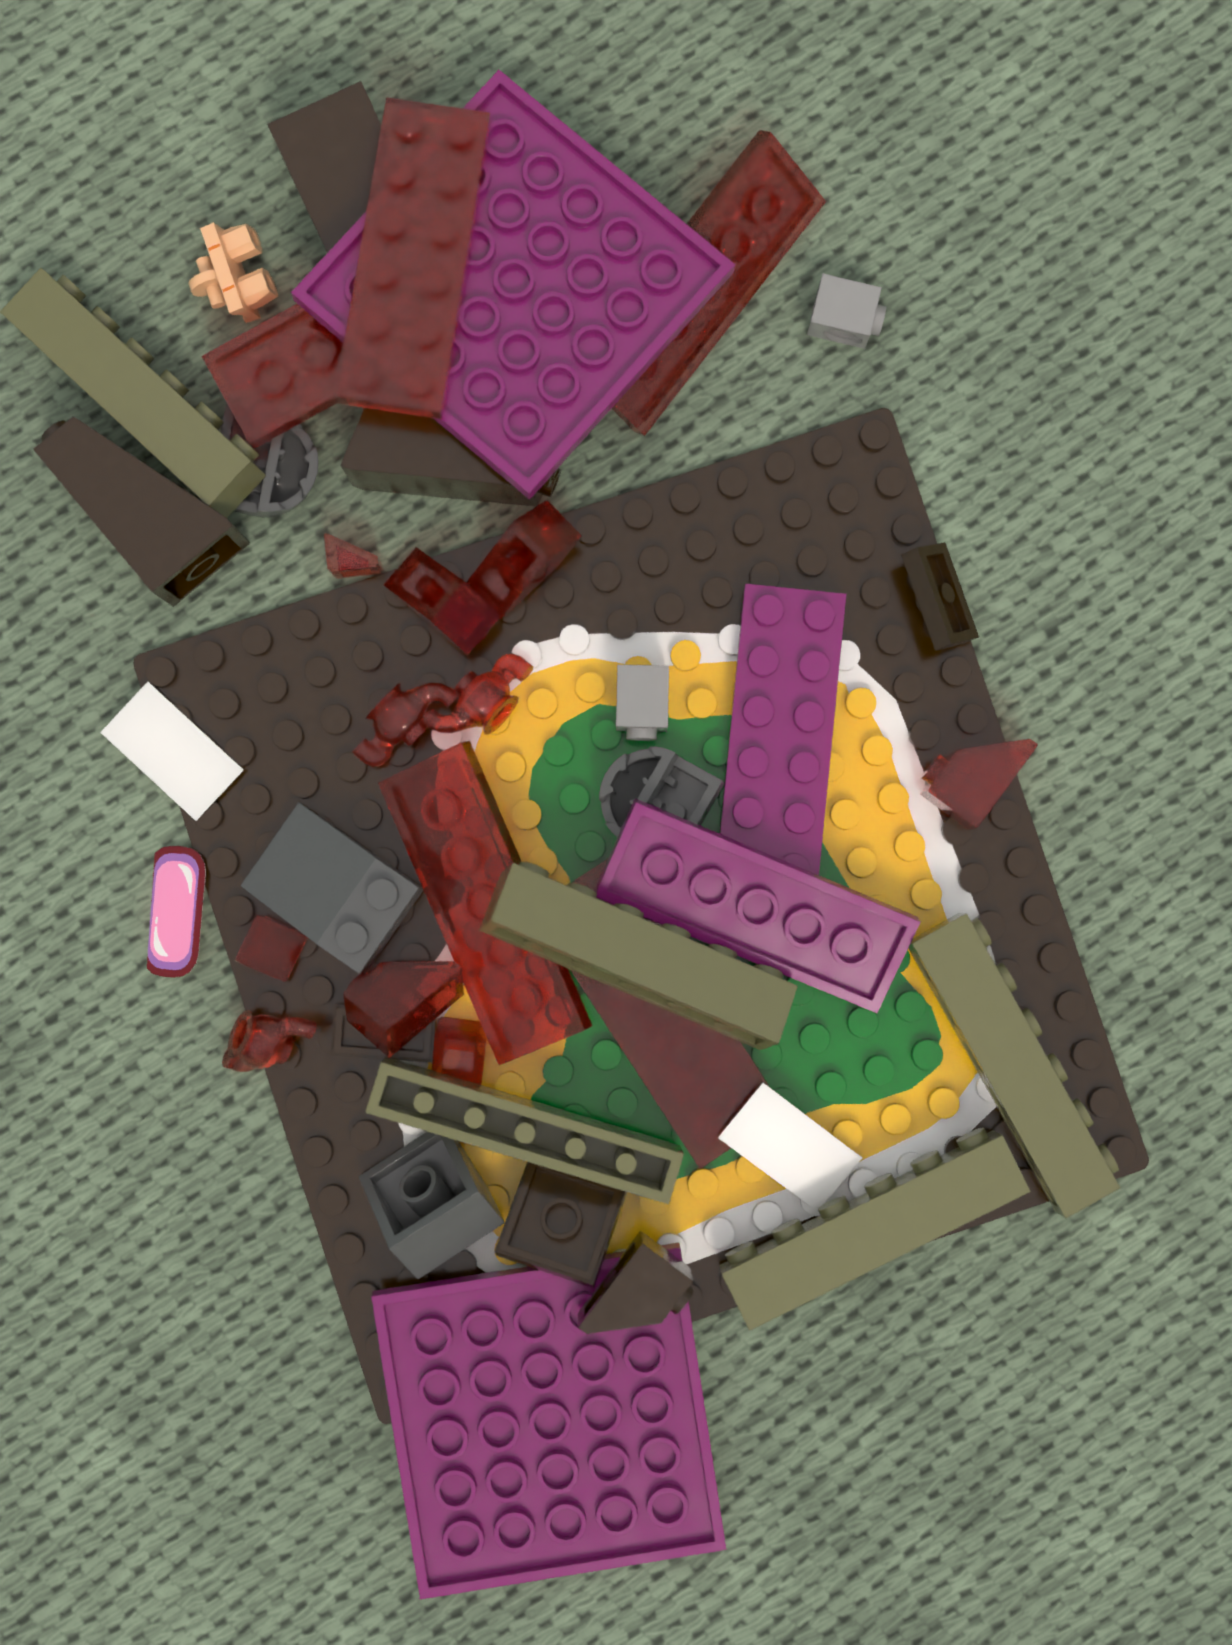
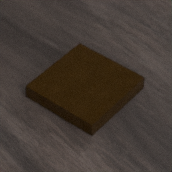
[494,1162,627,1288]

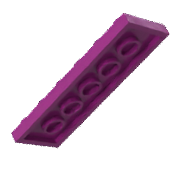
[719,584,846,875]
[594,798,921,1013]

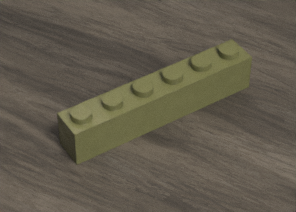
[0,268,266,518]
[479,862,798,1050]
[908,913,1120,1218]
[365,1056,684,1204]
[719,1128,1031,1331]

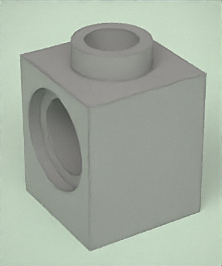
[807,274,887,349]
[616,665,669,741]

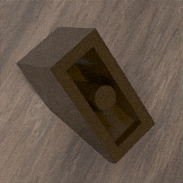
[578,1231,694,1334]

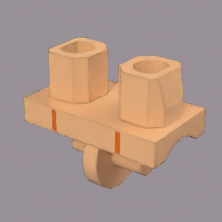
[188,222,278,323]

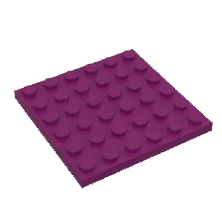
[291,70,735,500]
[371,1242,727,1600]

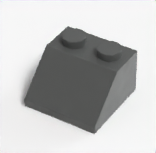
[358,1132,505,1279]

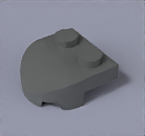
[220,404,318,518]
[599,746,725,838]

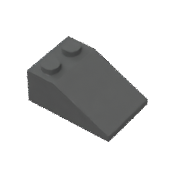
[241,802,424,974]

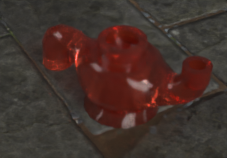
[422,653,534,735]
[352,682,460,767]
[222,1009,317,1072]

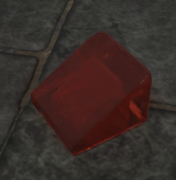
[324,533,383,579]
[235,914,308,982]
[432,1017,489,1085]

